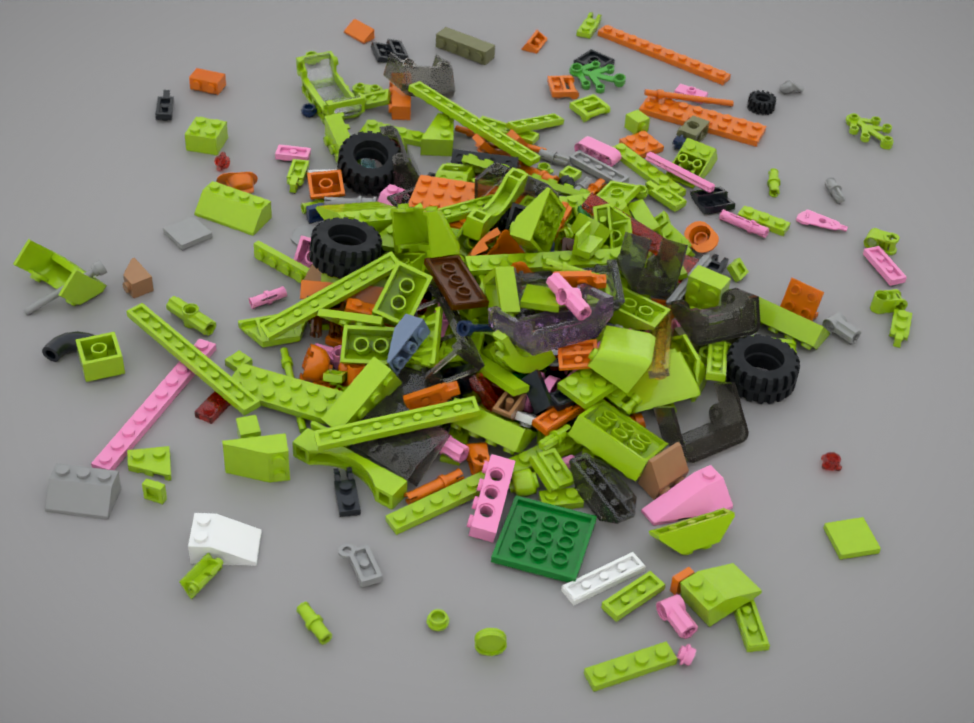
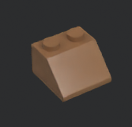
[638,442,689,500]

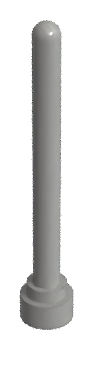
[24,260,107,315]

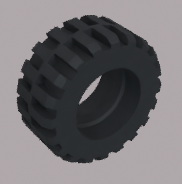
[337,131,403,196]
[309,217,382,279]
[725,334,800,404]

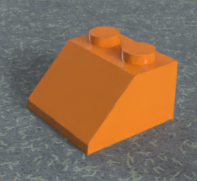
[307,169,345,200]

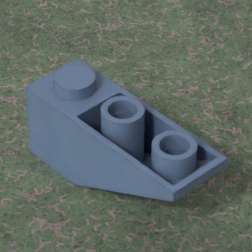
[387,314,430,376]

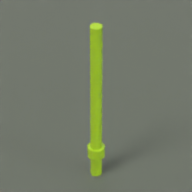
[280,347,307,433]

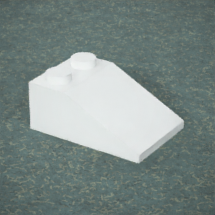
[188,513,262,566]

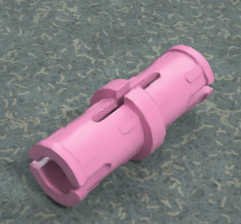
[248,286,287,309]

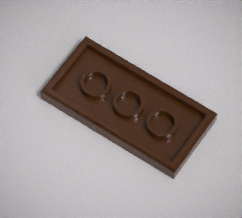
[424,255,489,311]

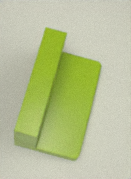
[572,221,603,259]

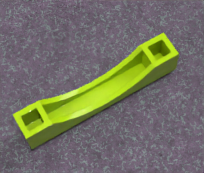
[463,167,528,241]
[292,428,407,510]

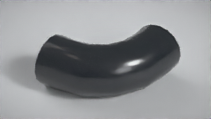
[42,331,95,362]

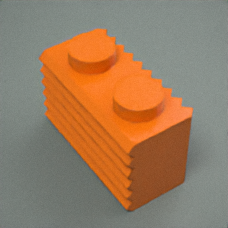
[189,68,226,95]

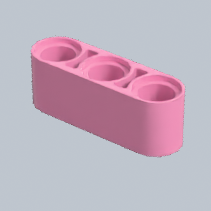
[574,136,622,167]

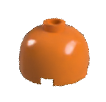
[299,344,333,383]

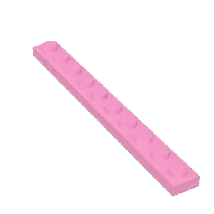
[91,338,216,470]

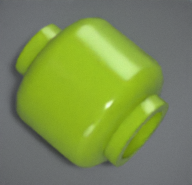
[509,468,540,497]

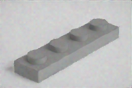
[569,150,630,183]

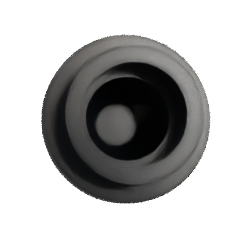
[558,175,575,186]

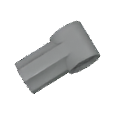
[822,312,861,345]

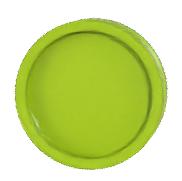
[474,628,507,656]

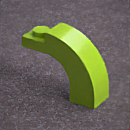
[492,330,556,373]

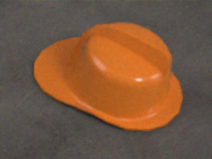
[216,172,258,194]
[684,221,719,253]

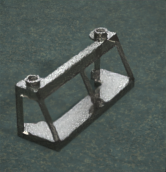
[414,279,485,385]

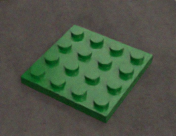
[491,495,597,583]

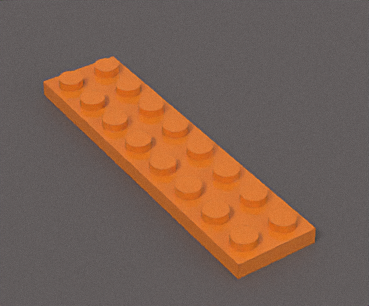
[639,96,767,147]

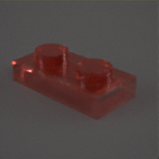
[469,372,499,412]
[194,391,231,424]

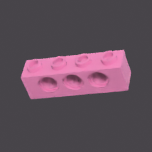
[466,454,515,543]

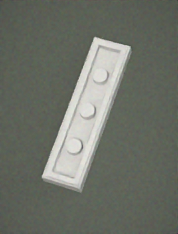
[561,552,646,606]

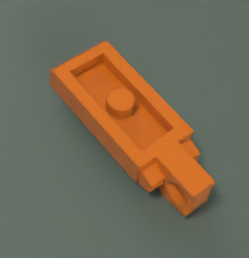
[553,270,607,290]
[403,381,461,411]

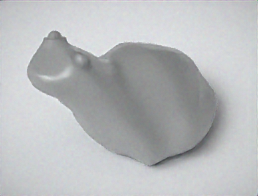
[779,80,804,93]

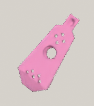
[796,209,848,231]

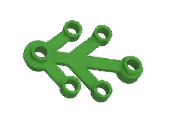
[569,61,626,94]

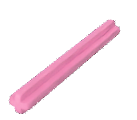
[645,152,715,193]

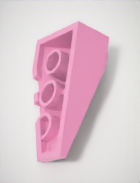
[641,465,733,526]

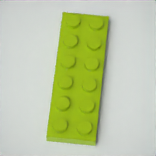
[231,363,343,425]

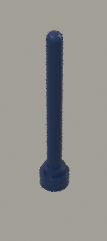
[456,320,517,336]

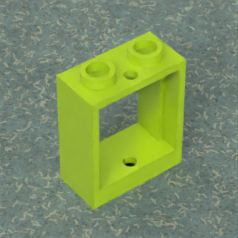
[483,266,520,326]

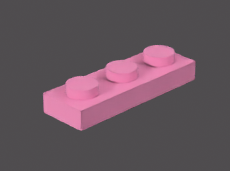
[863,246,907,286]

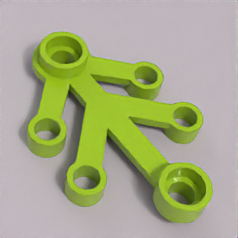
[846,113,894,150]

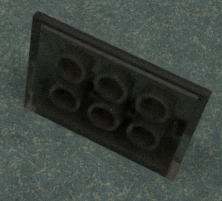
[352,396,450,487]

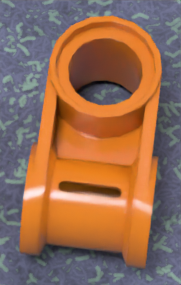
[465,442,490,476]

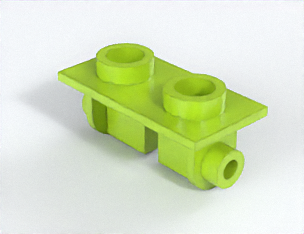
[179,553,224,599]

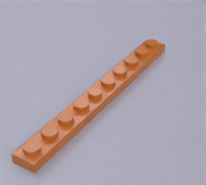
[598,25,731,85]

